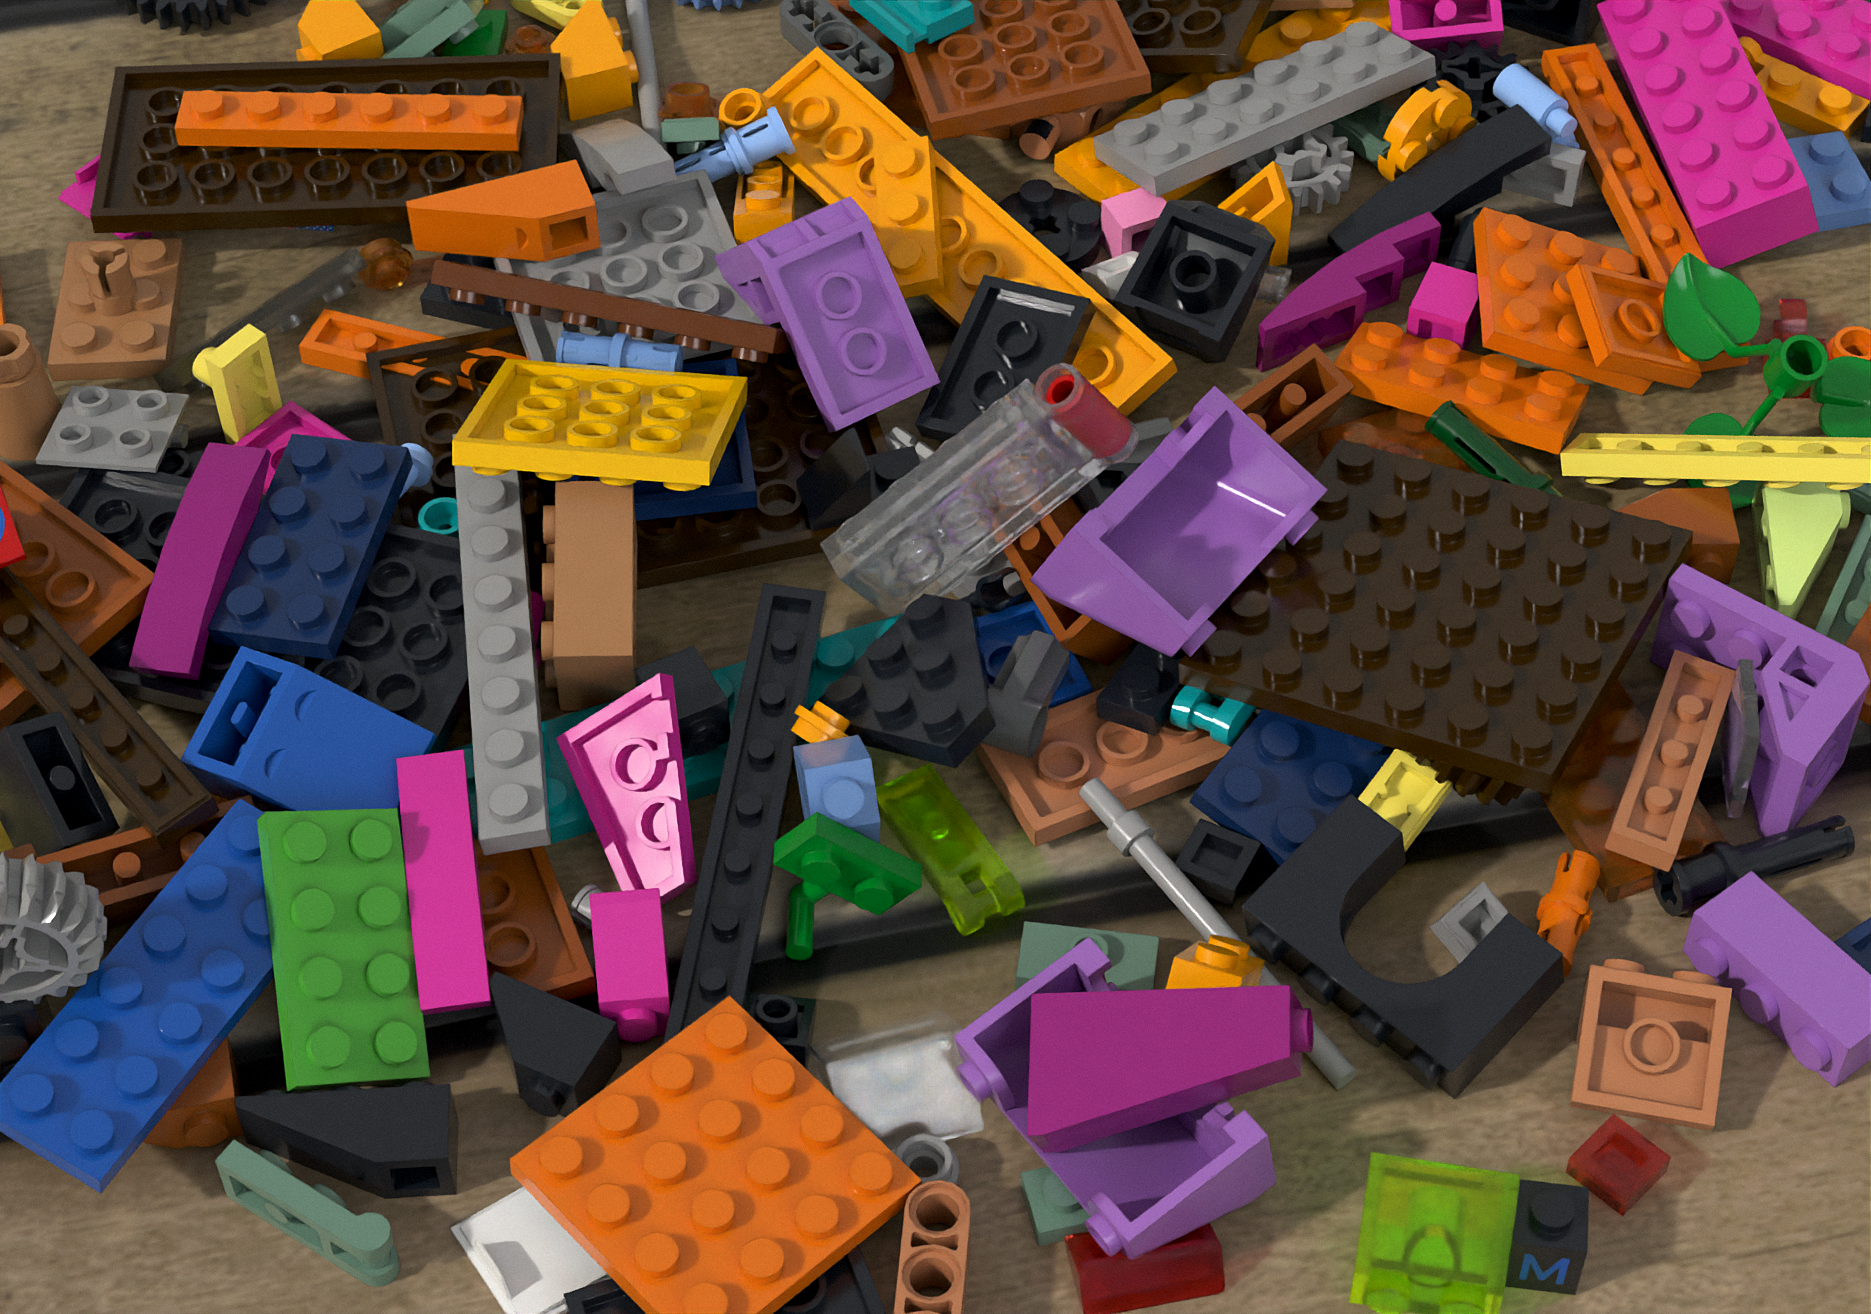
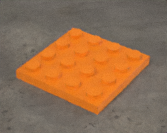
[510,996,922,1314]

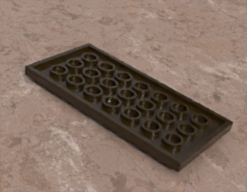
[90,53,562,233]

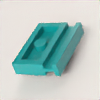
[849,0,975,54]

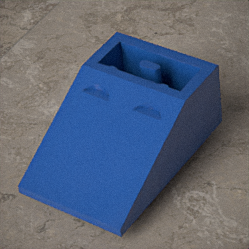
[180,646,437,813]

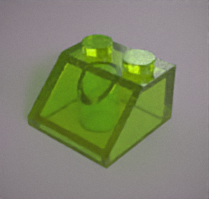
[1349,1152,1520,1314]

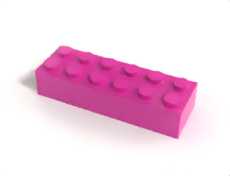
[1597,0,1819,269]

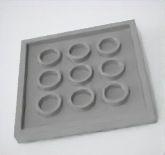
[492,169,770,362]

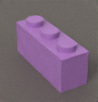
[1683,871,1871,1088]

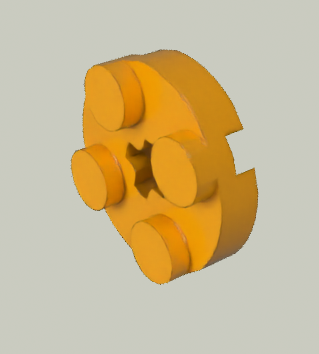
[1377,80,1478,182]

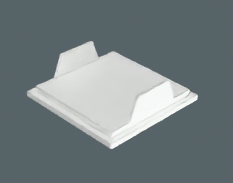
[450,1187,611,1314]

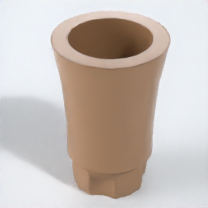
[0,323,62,461]

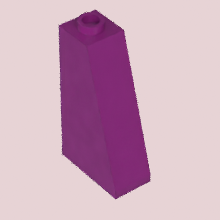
[1027,985,1314,1153]

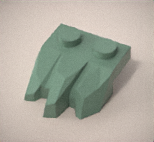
[378,0,484,58]

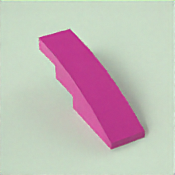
[396,750,492,1015]

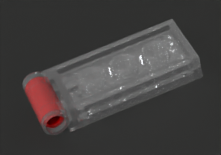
[820,363,1138,617]

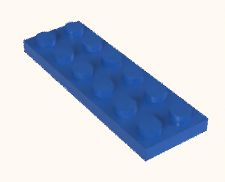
[0,798,274,1193]

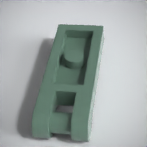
[215,1140,401,1287]

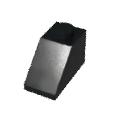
[0,711,120,857]
[489,971,622,1117]

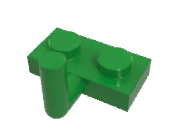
[773,812,922,960]

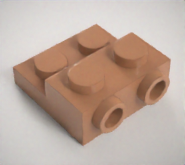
[1569,959,1732,1131]

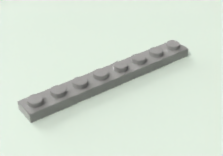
[452,434,551,855]

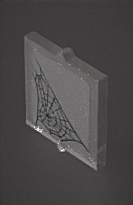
[1720,659,1761,818]

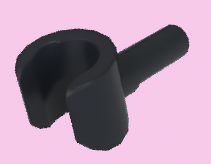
[958,567,1026,613]

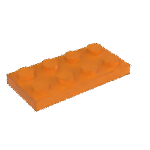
[1333,321,1590,455]

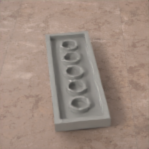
[1093,21,1436,197]

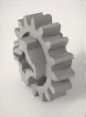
[1230,124,1354,217]

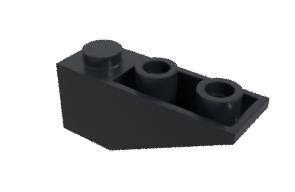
[235,1081,459,1199]

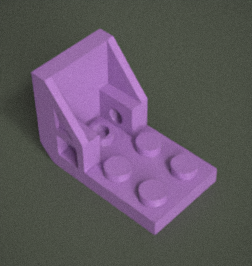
[714,196,940,433]
[1649,563,1870,837]

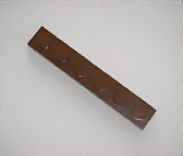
[431,260,789,363]

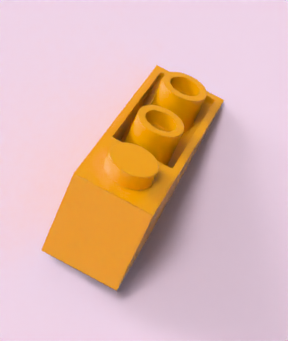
[733,161,795,246]

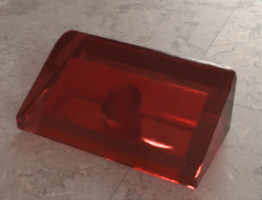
[1064,1223,1225,1314]

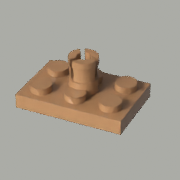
[47,238,186,381]

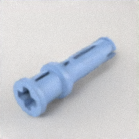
[674,106,796,183]

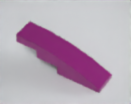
[1256,211,1442,373]
[129,442,271,680]

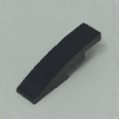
[1327,104,1552,255]

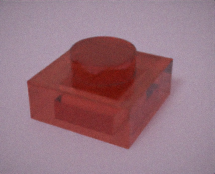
[1566,1114,1671,1216]

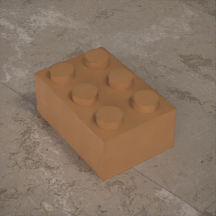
[541,481,637,711]

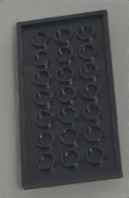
[58,467,536,754]

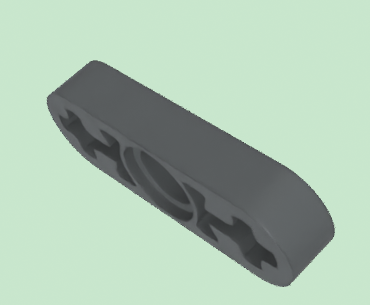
[779,0,894,101]

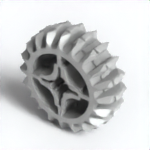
[0,851,107,1004]

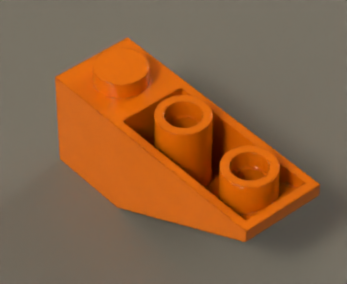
[406,159,601,262]

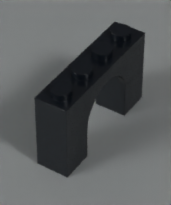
[1241,793,1564,1099]

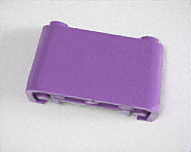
[1030,386,1327,657]
[953,937,1276,1260]

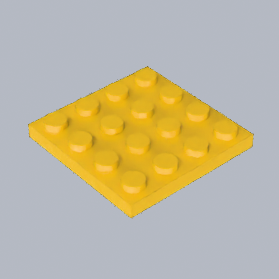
[452,359,747,491]

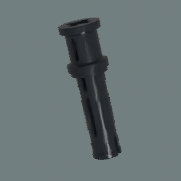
[1651,815,1855,916]

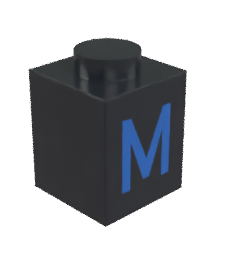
[1502,1179,1589,1295]

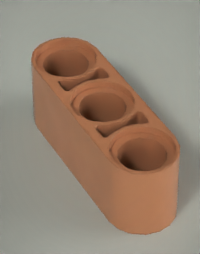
[894,1180,971,1314]

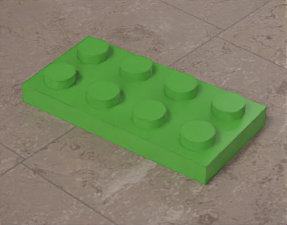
[257,808,431,1092]

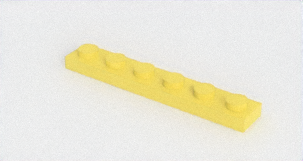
[1560,433,1871,490]

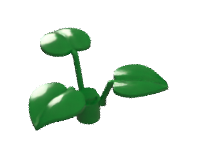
[1662,253,1871,511]

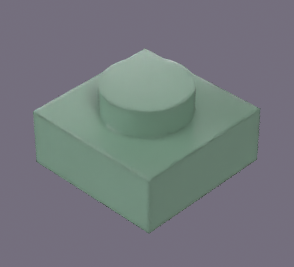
[1020,1166,1091,1246]

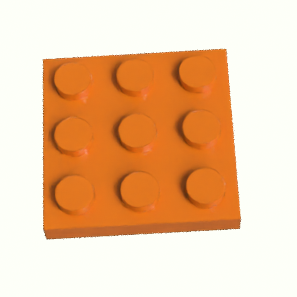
[1473,207,1654,396]

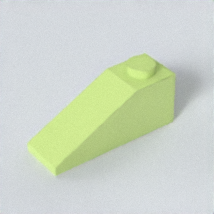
[1751,481,1851,620]

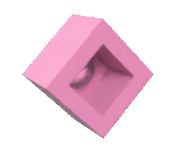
[1100,187,1167,258]

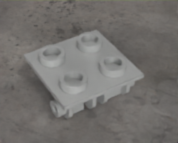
[36,385,190,473]

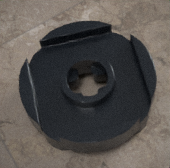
[997,179,1101,275]

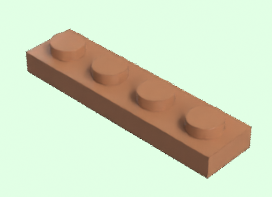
[1604,649,1737,872]

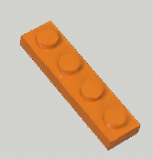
[299,308,528,391]

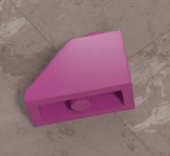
[1389,0,1504,53]
[589,888,672,1042]

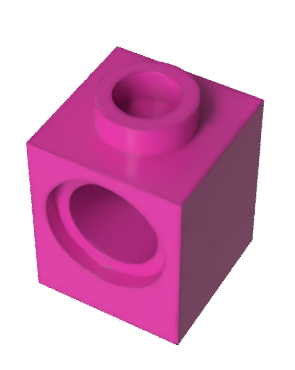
[1406,261,1481,351]

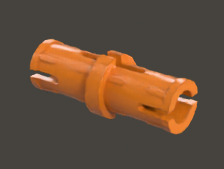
[1536,850,1601,978]

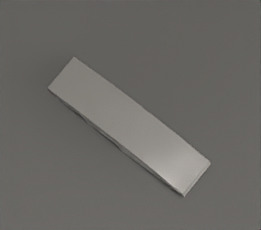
[560,119,677,195]

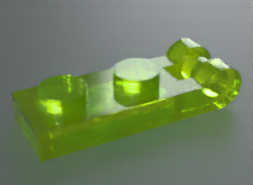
[875,763,1025,936]

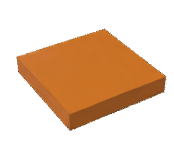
[1565,262,1702,389]

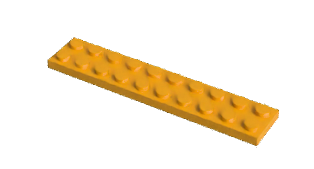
[763,47,1178,427]

